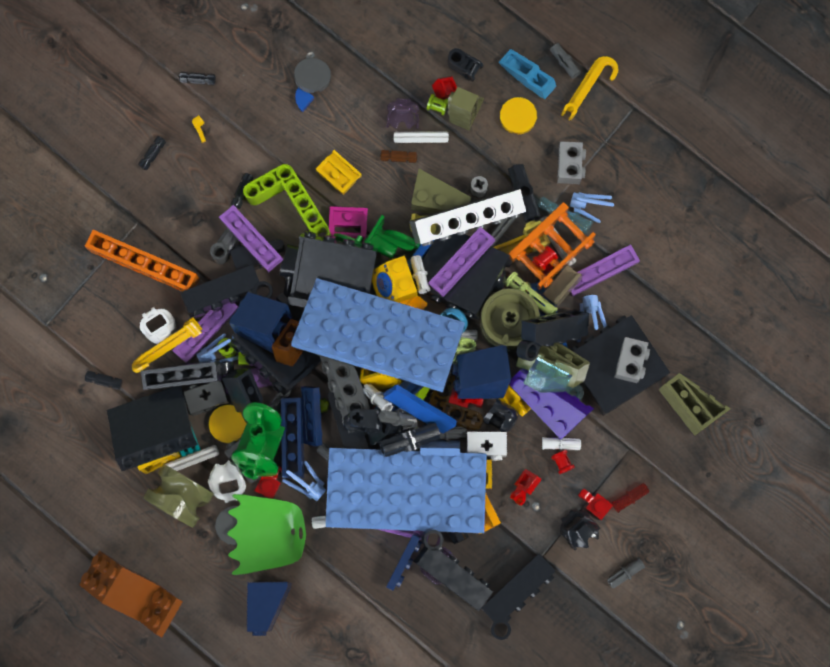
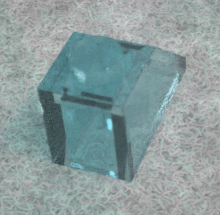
[523,357,572,393]

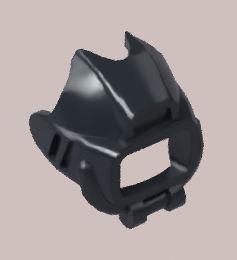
[560,510,601,551]

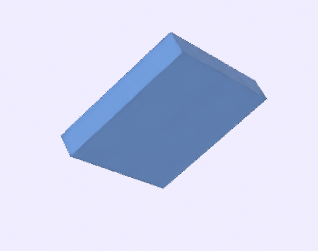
[420,440,460,456]

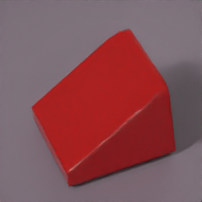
[432,76,457,100]

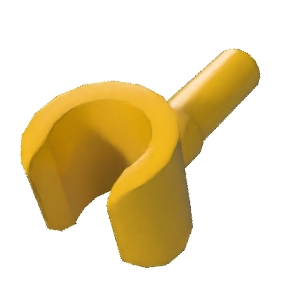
[192,115,206,143]

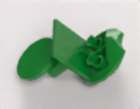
[333,215,420,259]
[231,403,285,480]

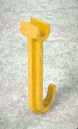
[562,56,618,120]
[132,318,202,373]

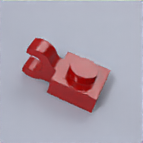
[448,388,484,408]
[255,465,282,499]
[510,469,542,506]
[578,489,613,521]

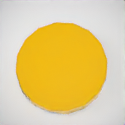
[500,97,537,134]
[209,405,247,444]

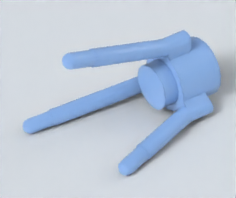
[570,192,614,223]
[577,295,607,342]
[196,333,238,362]
[282,461,326,501]

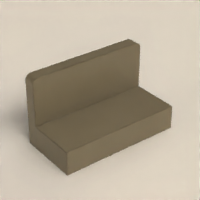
[543,265,582,307]

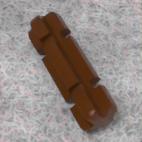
[380,150,417,163]

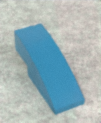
[499,49,556,100]

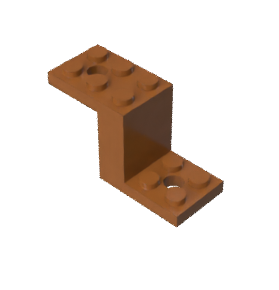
[79,550,183,637]

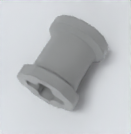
[471,176,488,198]

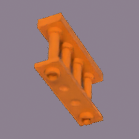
[508,202,596,290]

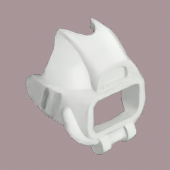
[140,307,176,344]
[208,461,246,503]

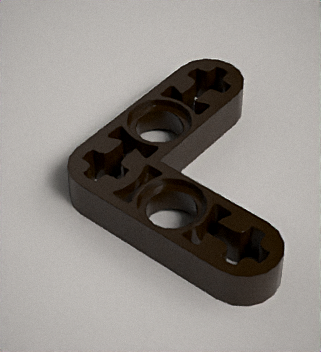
[429,369,483,430]

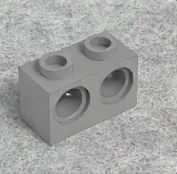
[557,142,586,184]
[614,337,650,383]

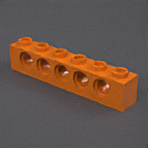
[85,230,200,292]

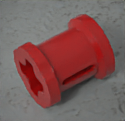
[532,245,558,271]
[551,450,575,475]

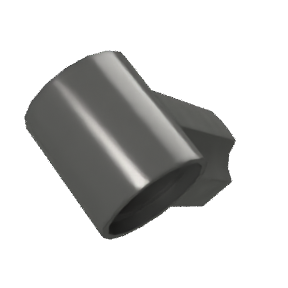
[210,228,239,265]

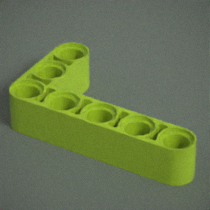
[243,164,331,236]

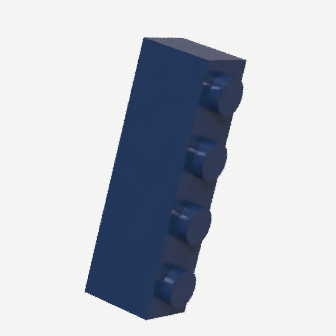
[281,398,305,479]

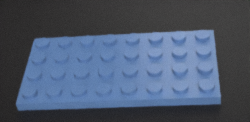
[291,278,465,392]
[326,448,487,533]

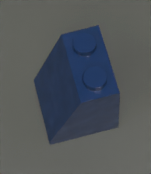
[229,292,294,354]
[451,345,511,399]
[247,582,291,636]

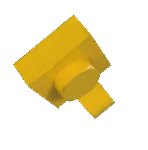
[499,385,531,417]

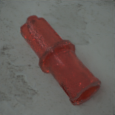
[611,483,650,513]

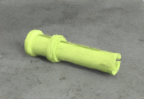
[505,272,558,315]

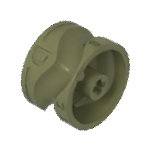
[480,289,540,353]
[143,464,214,528]

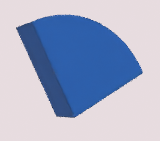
[295,87,314,112]

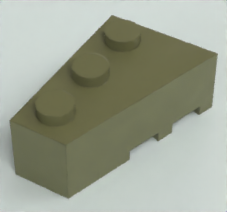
[447,87,484,131]
[411,169,471,221]
[516,343,590,388]
[659,373,731,436]

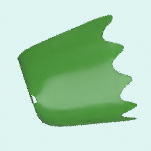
[227,494,306,575]

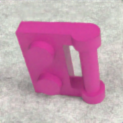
[329,207,368,242]

